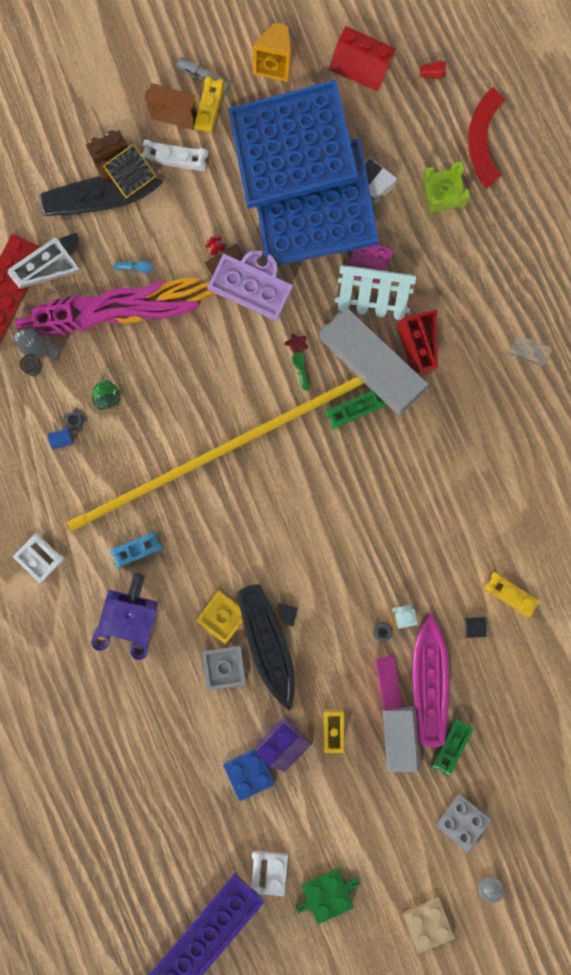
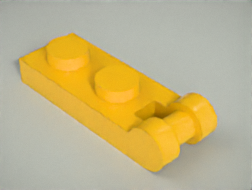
[194,76,225,133]
[483,572,540,618]

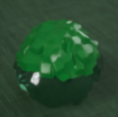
[91,379,121,410]

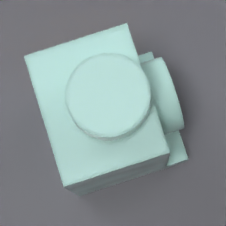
[392,605,418,629]

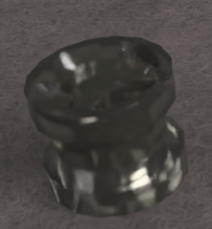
[19,355,42,376]

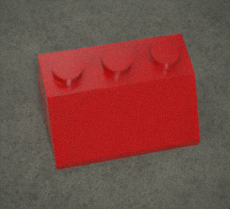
[329,26,396,92]

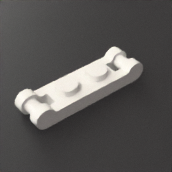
[141,140,208,171]

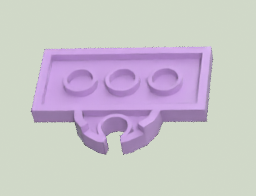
[207,250,293,321]

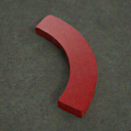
[468,87,505,189]

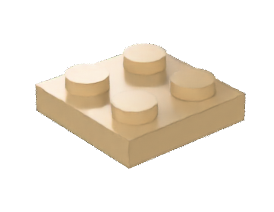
[402,897,455,954]

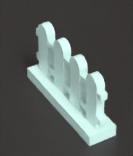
[335,264,416,320]

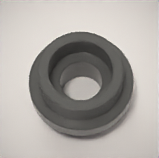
[373,622,393,642]

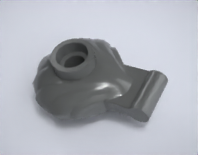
[13,328,62,360]

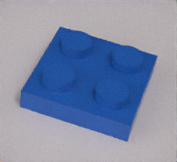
[223,748,275,802]

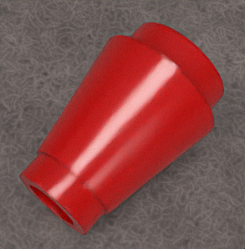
[420,60,446,79]

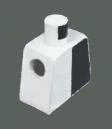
[365,158,397,205]

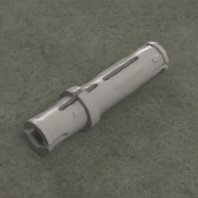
[176,57,231,93]

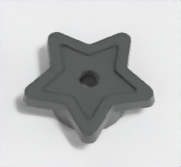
[63,408,88,432]

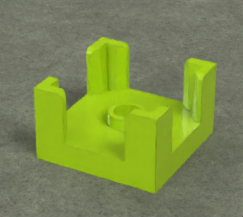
[422,161,470,213]

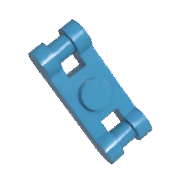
[110,532,163,569]

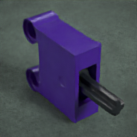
[91,572,158,660]

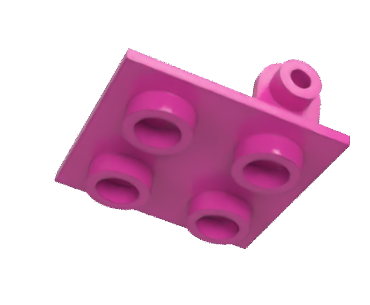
[347,245,394,284]

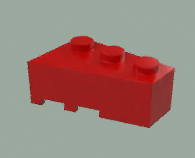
[396,309,438,376]

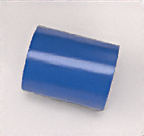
[48,428,74,450]

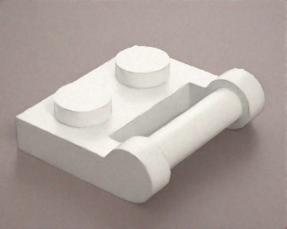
[13,532,66,583]
[250,850,288,896]

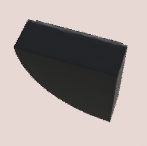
[59,232,79,256]
[279,603,298,627]

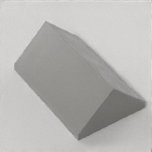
[382,706,423,772]

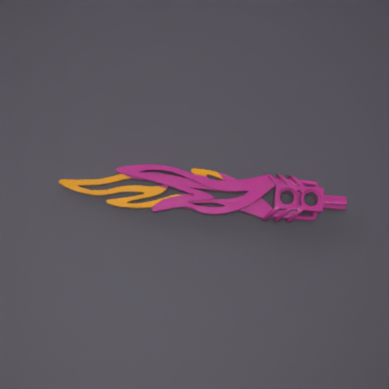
[15,278,216,336]

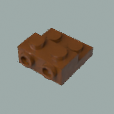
[86,130,128,182]

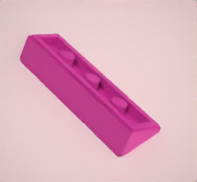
[375,656,403,711]

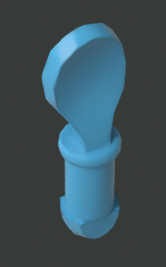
[113,261,153,273]

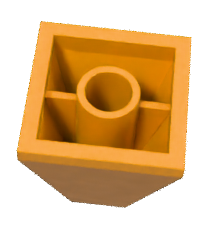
[253,23,291,82]

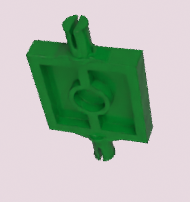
[295,868,360,925]

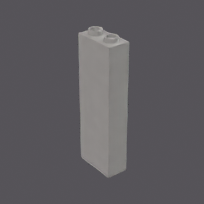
[320,308,428,417]

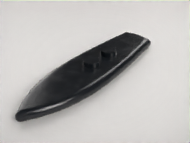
[40,176,162,216]
[237,584,295,710]

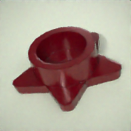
[284,334,308,353]

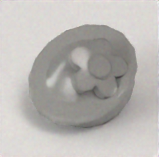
[479,877,504,903]

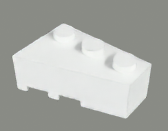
[8,237,79,289]

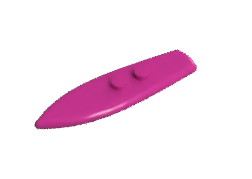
[412,613,449,747]

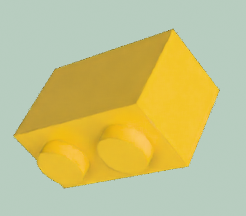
[323,709,344,753]

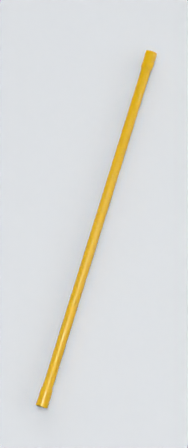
[67,376,364,532]

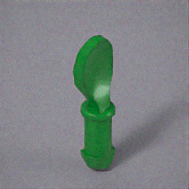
[292,352,310,391]

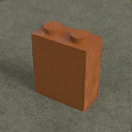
[145,83,198,130]

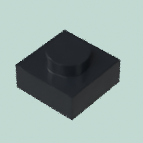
[464,617,487,638]

